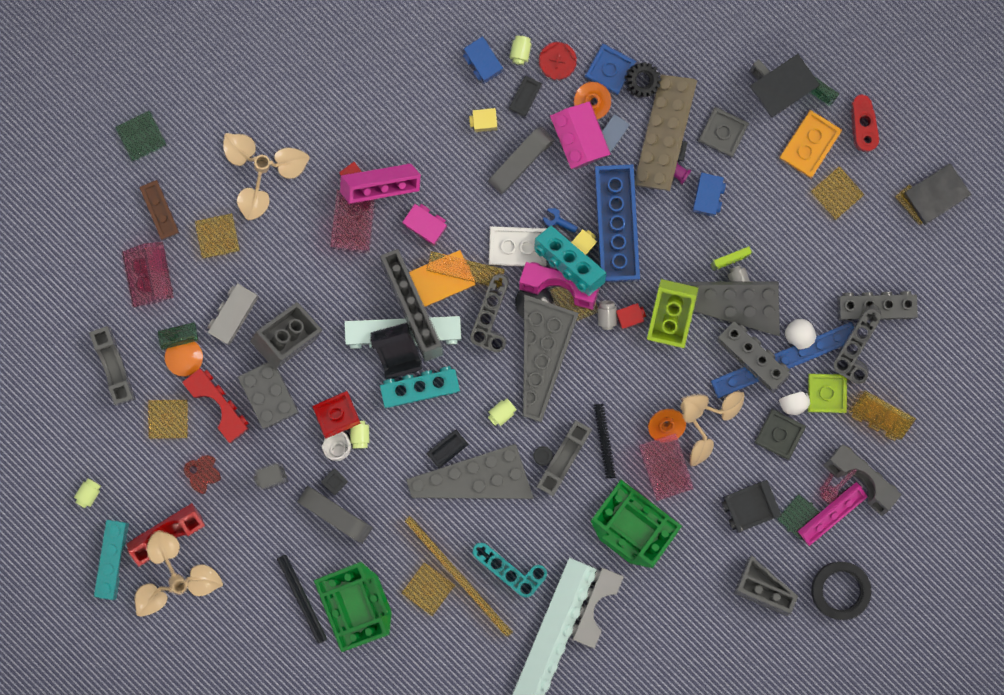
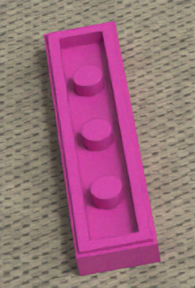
[798,482,868,546]

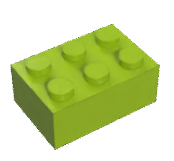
[647,279,698,348]

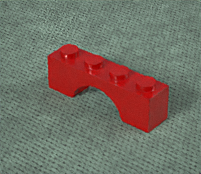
[182,368,249,443]
[126,503,205,567]

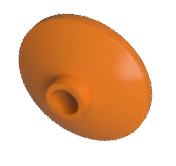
[574,82,611,120]
[648,409,686,442]

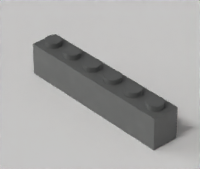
[380,249,443,362]

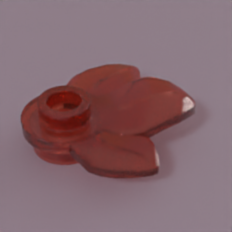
[184,455,221,494]

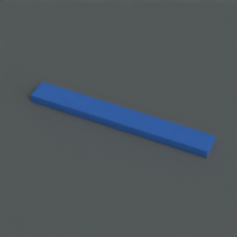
[710,322,854,399]

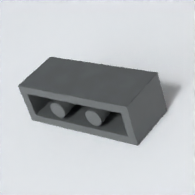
[254,463,289,490]

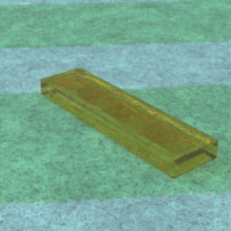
[426,251,505,289]

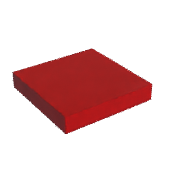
[312,391,361,439]

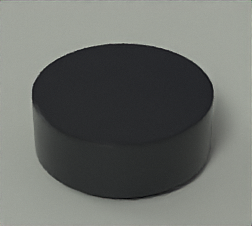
[533,446,553,466]

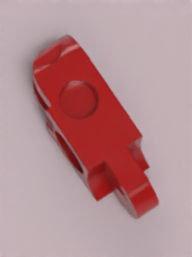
[851,94,879,152]

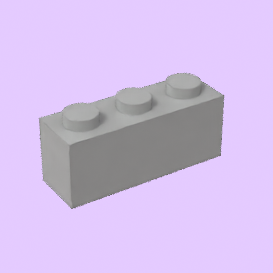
[207,283,259,346]

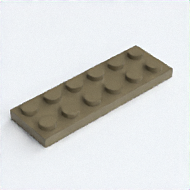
[634,74,697,191]

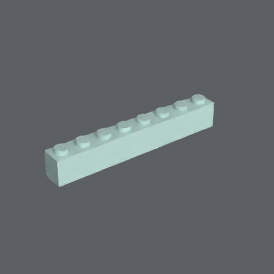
[513,558,597,695]

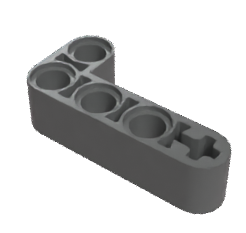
[488,126,555,195]
[470,273,509,353]
[834,305,881,384]
[297,485,373,544]

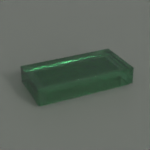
[158,322,199,350]

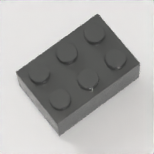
[250,302,322,370]
[238,362,299,430]

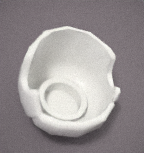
[785,319,816,349]
[779,392,810,415]
[322,432,351,461]

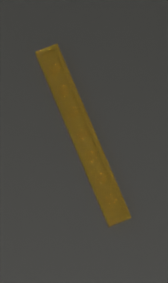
[405,516,513,637]

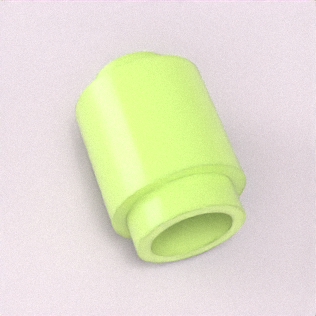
[510,36,531,65]
[488,399,517,426]
[350,421,370,448]
[74,478,101,508]

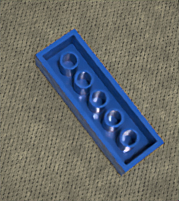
[594,164,640,283]

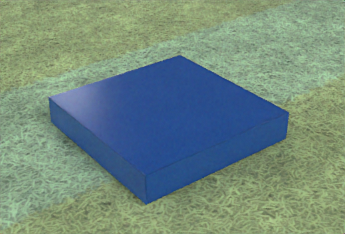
[584,44,636,95]

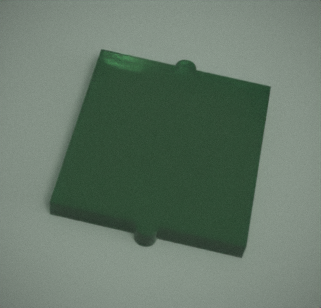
[777,494,820,540]

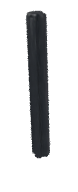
[277,555,327,644]

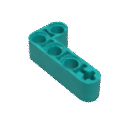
[473,543,547,597]

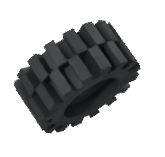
[624,62,661,98]

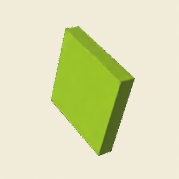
[710,246,752,271]
[808,374,847,413]

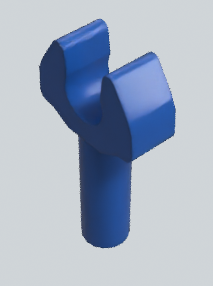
[543,208,578,234]

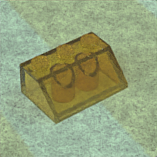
[848,390,916,441]

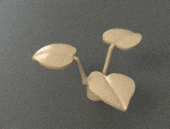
[223,133,310,220]
[681,391,744,467]
[134,531,223,616]

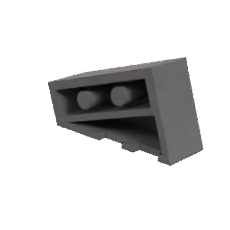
[734,555,798,616]

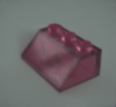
[122,242,174,307]

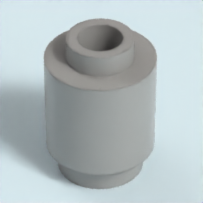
[727,266,750,282]
[597,300,617,330]

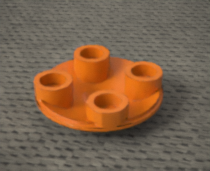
[165,338,203,376]

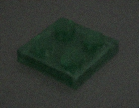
[115,110,167,162]

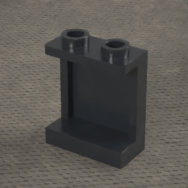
[370,323,422,379]
[721,480,782,533]

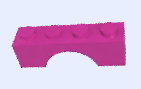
[519,262,599,310]

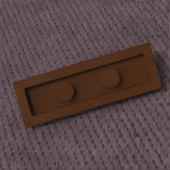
[139,180,180,240]

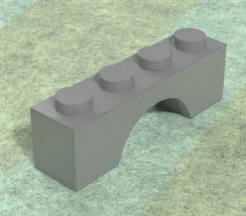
[571,568,624,649]

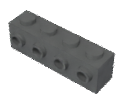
[837,291,918,321]
[718,322,790,394]

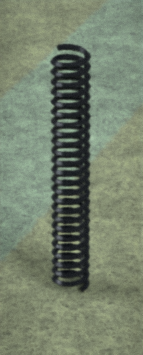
[594,404,616,478]

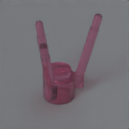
[819,469,857,505]

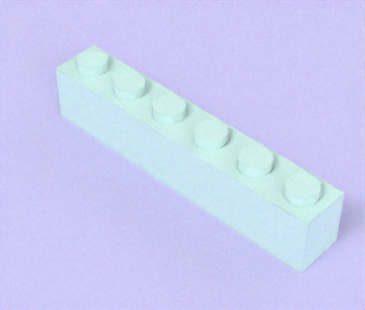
[345,316,461,349]

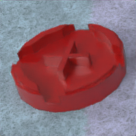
[539,42,577,80]

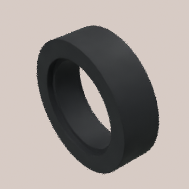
[811,562,872,620]

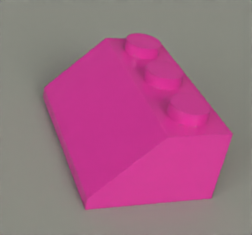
[550,102,611,169]

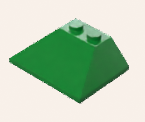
[590,480,682,568]
[314,562,392,652]

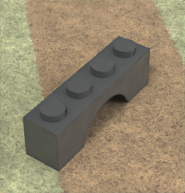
[89,326,136,406]
[536,420,592,497]
[823,444,902,516]

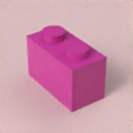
[402,204,447,246]

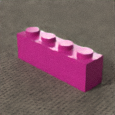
[340,164,421,204]

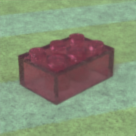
[330,190,376,253]
[638,433,694,501]

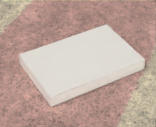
[489,227,546,267]

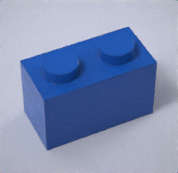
[462,37,503,83]
[692,173,726,217]

